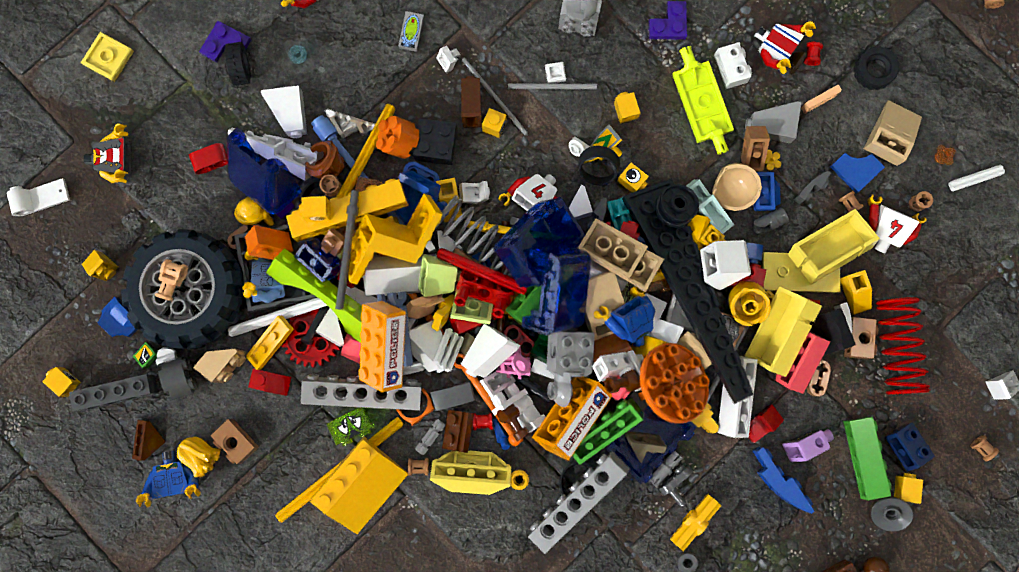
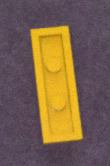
[246,315,294,370]

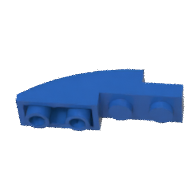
[753,447,815,513]

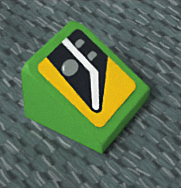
[133,342,158,369]

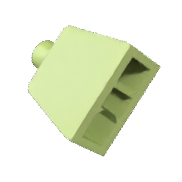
[418,255,463,297]

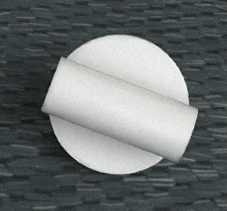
[569,137,590,157]
[156,347,178,365]

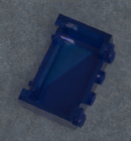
[493,197,585,288]
[522,244,591,335]
[604,405,697,484]

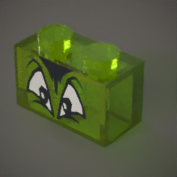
[326,407,374,447]

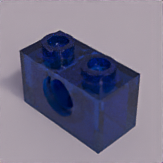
[294,238,342,283]

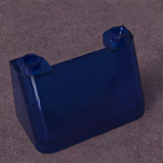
[227,127,302,214]

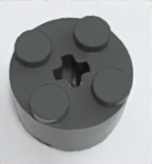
[158,356,198,401]

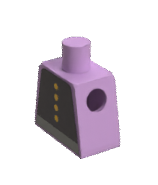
[782,429,834,462]

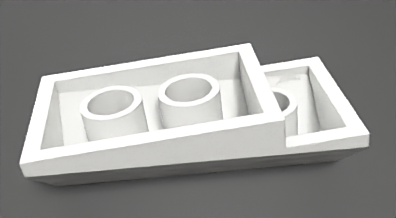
[363,253,437,296]

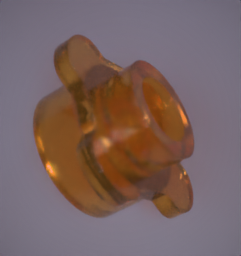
[934,145,956,166]

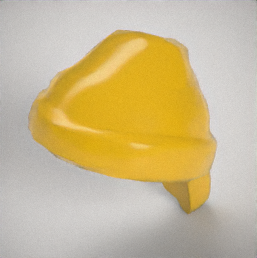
[234,197,274,226]

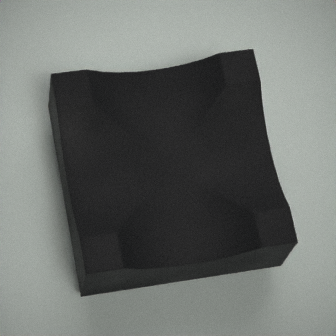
[810,308,856,355]

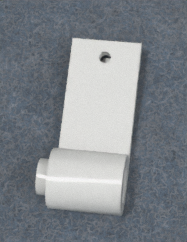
[7,178,70,216]

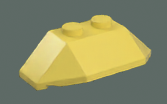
[430,450,511,495]

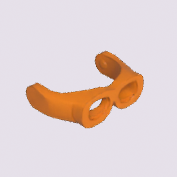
[396,388,435,426]

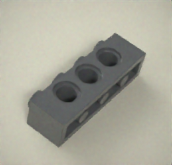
[69,374,158,412]

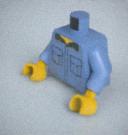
[242,248,290,303]

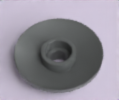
[871,497,913,531]

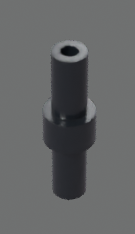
[517,376,550,403]

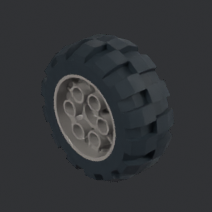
[121,229,246,350]

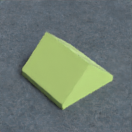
[451,288,493,325]

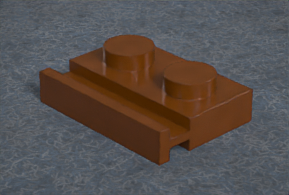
[442,410,474,453]

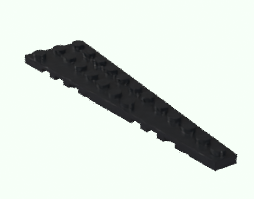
[622,178,754,404]

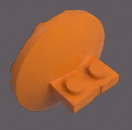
[638,343,709,423]

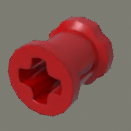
[804,42,823,66]
[473,412,493,430]

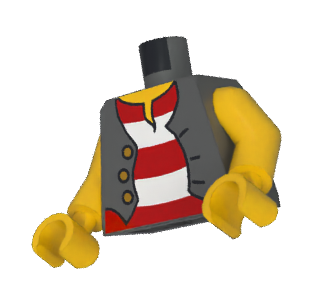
[84,124,131,183]

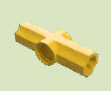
[670,494,721,551]

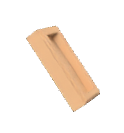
[801,85,841,114]

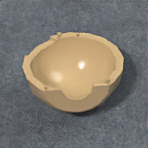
[712,163,762,211]

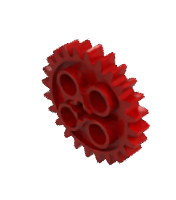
[281,308,344,368]

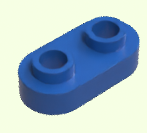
[404,162,440,183]

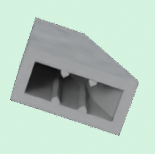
[745,101,801,143]

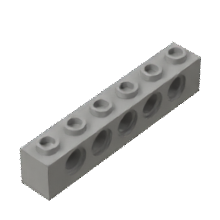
[301,374,422,410]
[528,452,629,554]

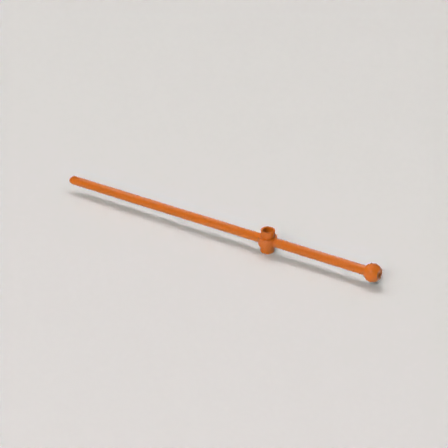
[357,222,524,446]

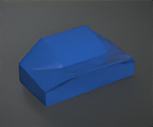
[753,172,781,211]
[97,297,138,337]

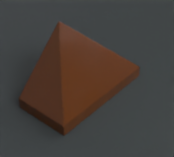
[132,420,165,461]

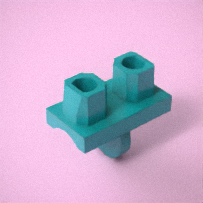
[607,197,633,231]

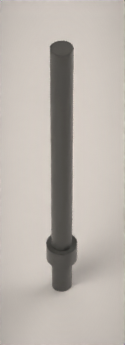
[335,190,359,310]

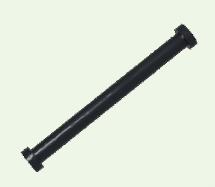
[301,275,339,345]

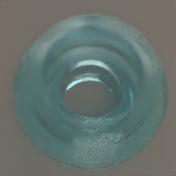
[288,45,307,64]

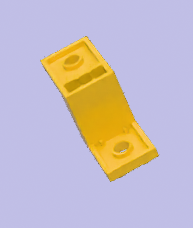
[341,193,443,284]

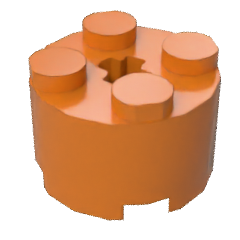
[376,116,419,159]

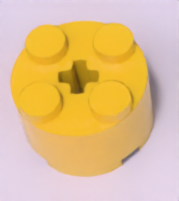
[728,281,771,326]

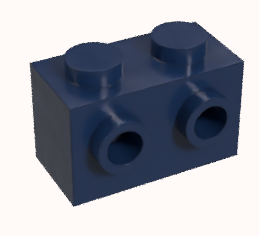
[885,422,935,471]

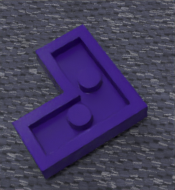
[649,1,687,39]
[199,21,251,63]

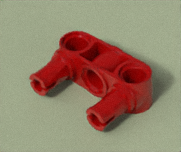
[454,270,515,318]

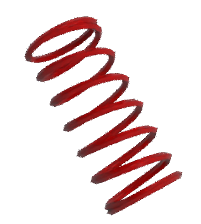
[876,297,930,395]

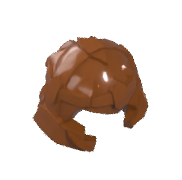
[305,141,344,179]

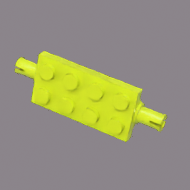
[672,46,734,155]

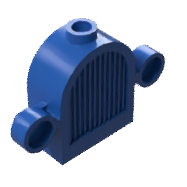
[395,170,450,226]

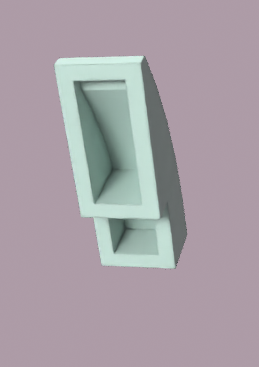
[686,179,734,234]

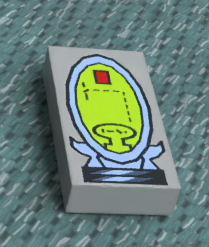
[398,11,424,52]

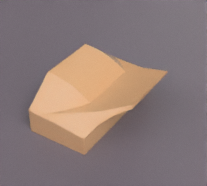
[406,294,445,320]

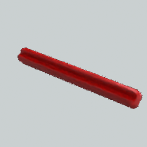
[437,248,529,295]

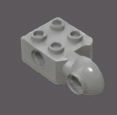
[558,0,602,36]
[547,330,595,408]

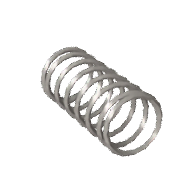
[434,195,531,277]

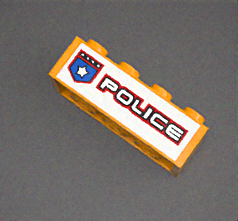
[359,301,406,392]
[532,377,612,461]

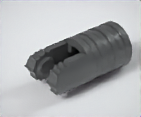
[753,207,789,236]

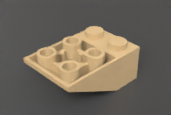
[863,100,922,166]
[576,271,625,341]

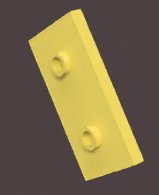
[762,252,840,293]

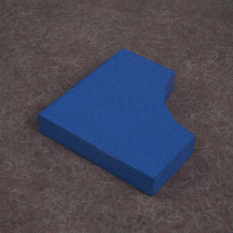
[830,153,885,194]

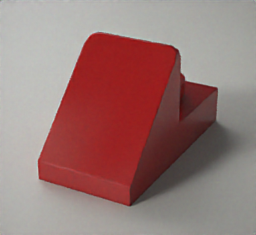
[248,369,292,396]
[749,404,784,443]

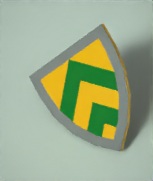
[584,125,622,163]

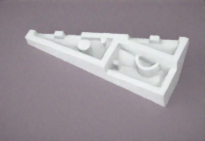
[325,109,375,139]
[228,128,324,181]

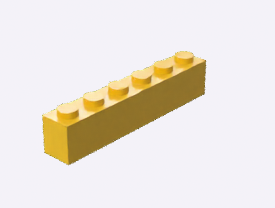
[286,179,409,242]

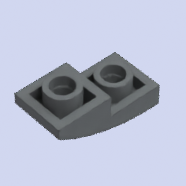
[794,171,831,204]
[586,197,607,230]
[430,381,476,411]

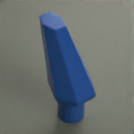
[493,419,510,450]

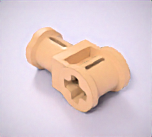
[155,259,188,302]

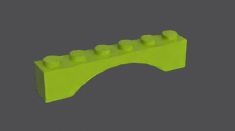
[266,248,362,343]

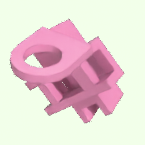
[496,347,531,379]

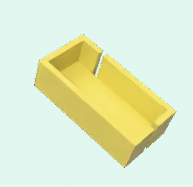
[788,209,880,285]
[745,286,822,377]

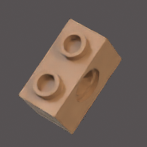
[741,126,770,171]
[844,317,878,359]
[211,419,259,464]

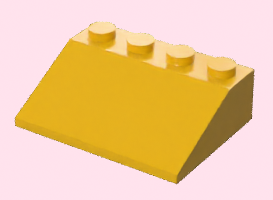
[310,436,408,534]

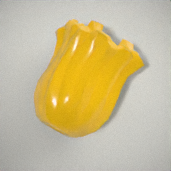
[177,436,220,477]

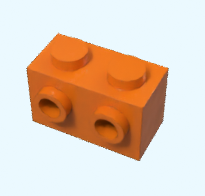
[245,225,293,260]

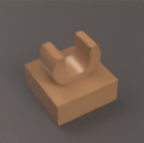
[321,228,345,257]

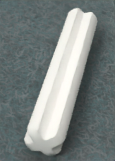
[948,165,1005,191]

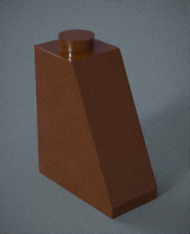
[461,76,482,128]

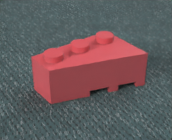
[775,331,830,394]

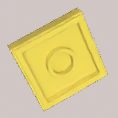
[81,32,134,82]

